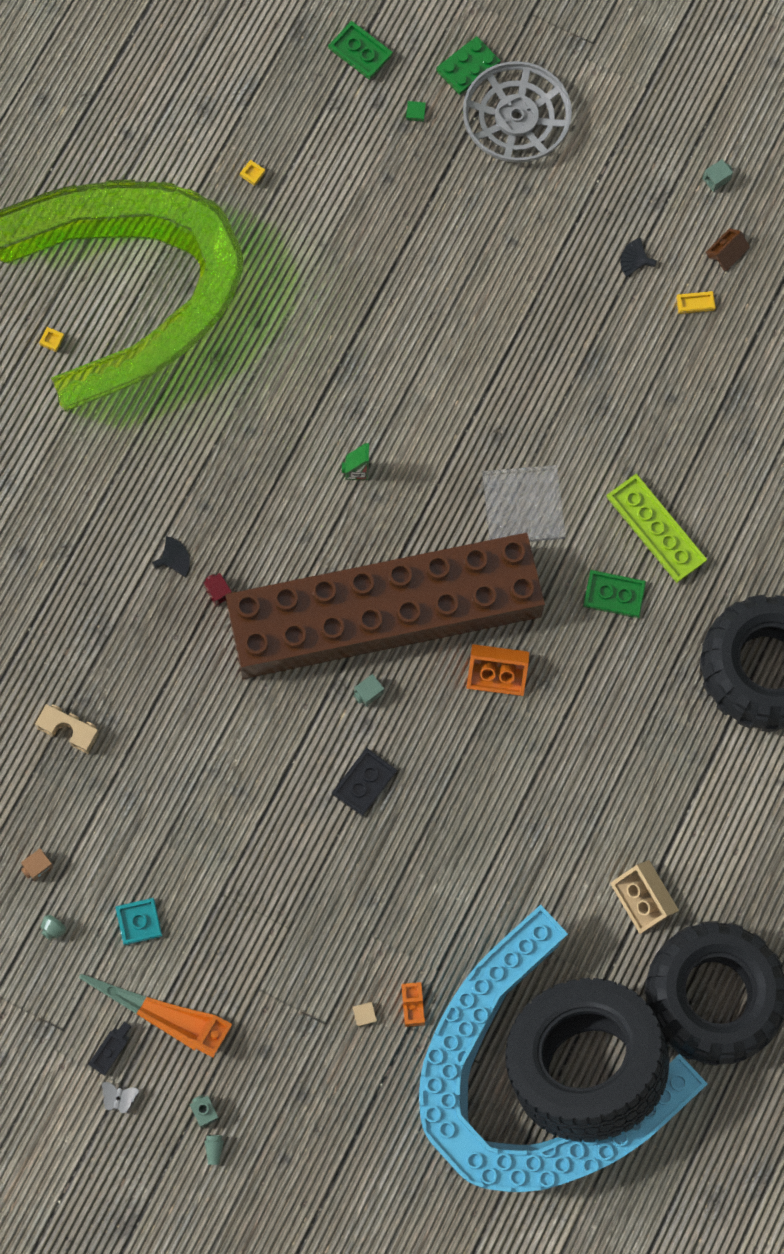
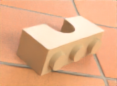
[35,704,99,754]

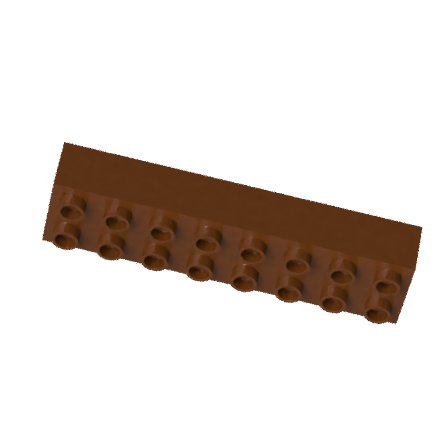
[225,533,545,679]

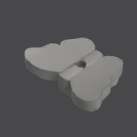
[102,1082,139,1114]

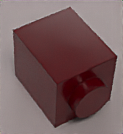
[204,573,232,606]

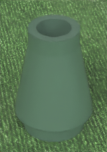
[204,1135,224,1165]

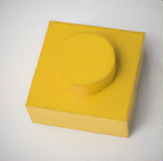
[240,160,265,186]
[39,327,65,352]

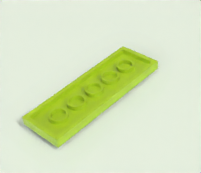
[606,473,707,583]

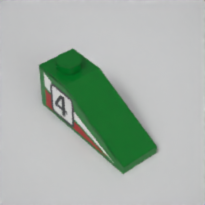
[342,443,369,480]

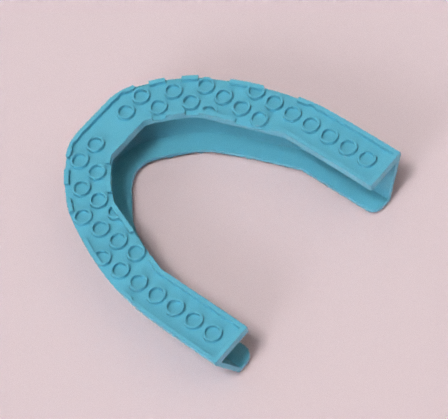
[419,905,707,1192]

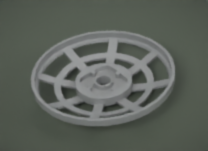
[463,61,572,163]

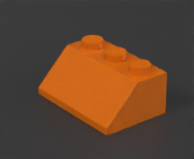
[466,644,529,696]

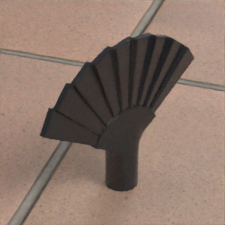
[620,238,657,277]
[152,536,190,577]

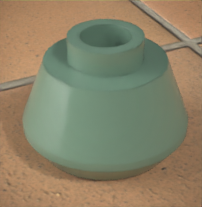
[40,915,66,940]

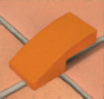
[401,982,425,1027]

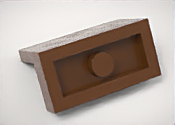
[705,228,750,271]

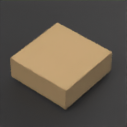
[352,1002,377,1027]

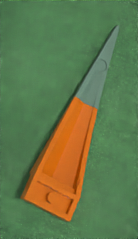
[79,974,232,1058]

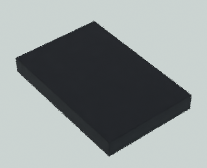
[331,747,398,817]

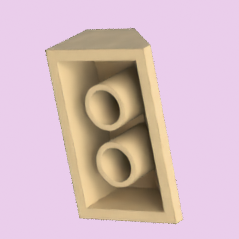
[610,860,679,934]

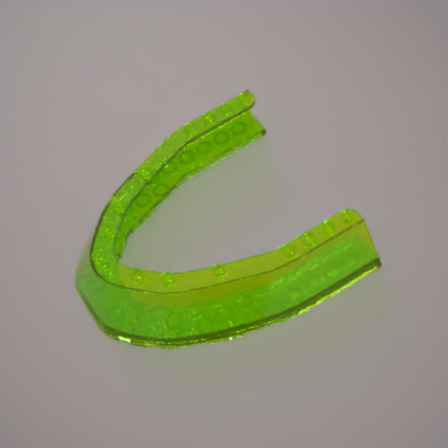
[0,180,243,412]

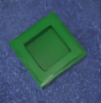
[406,101,426,122]

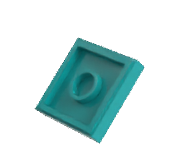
[115,898,163,946]

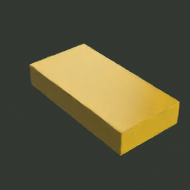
[676,291,716,314]

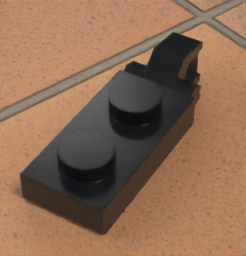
[88,1021,132,1076]

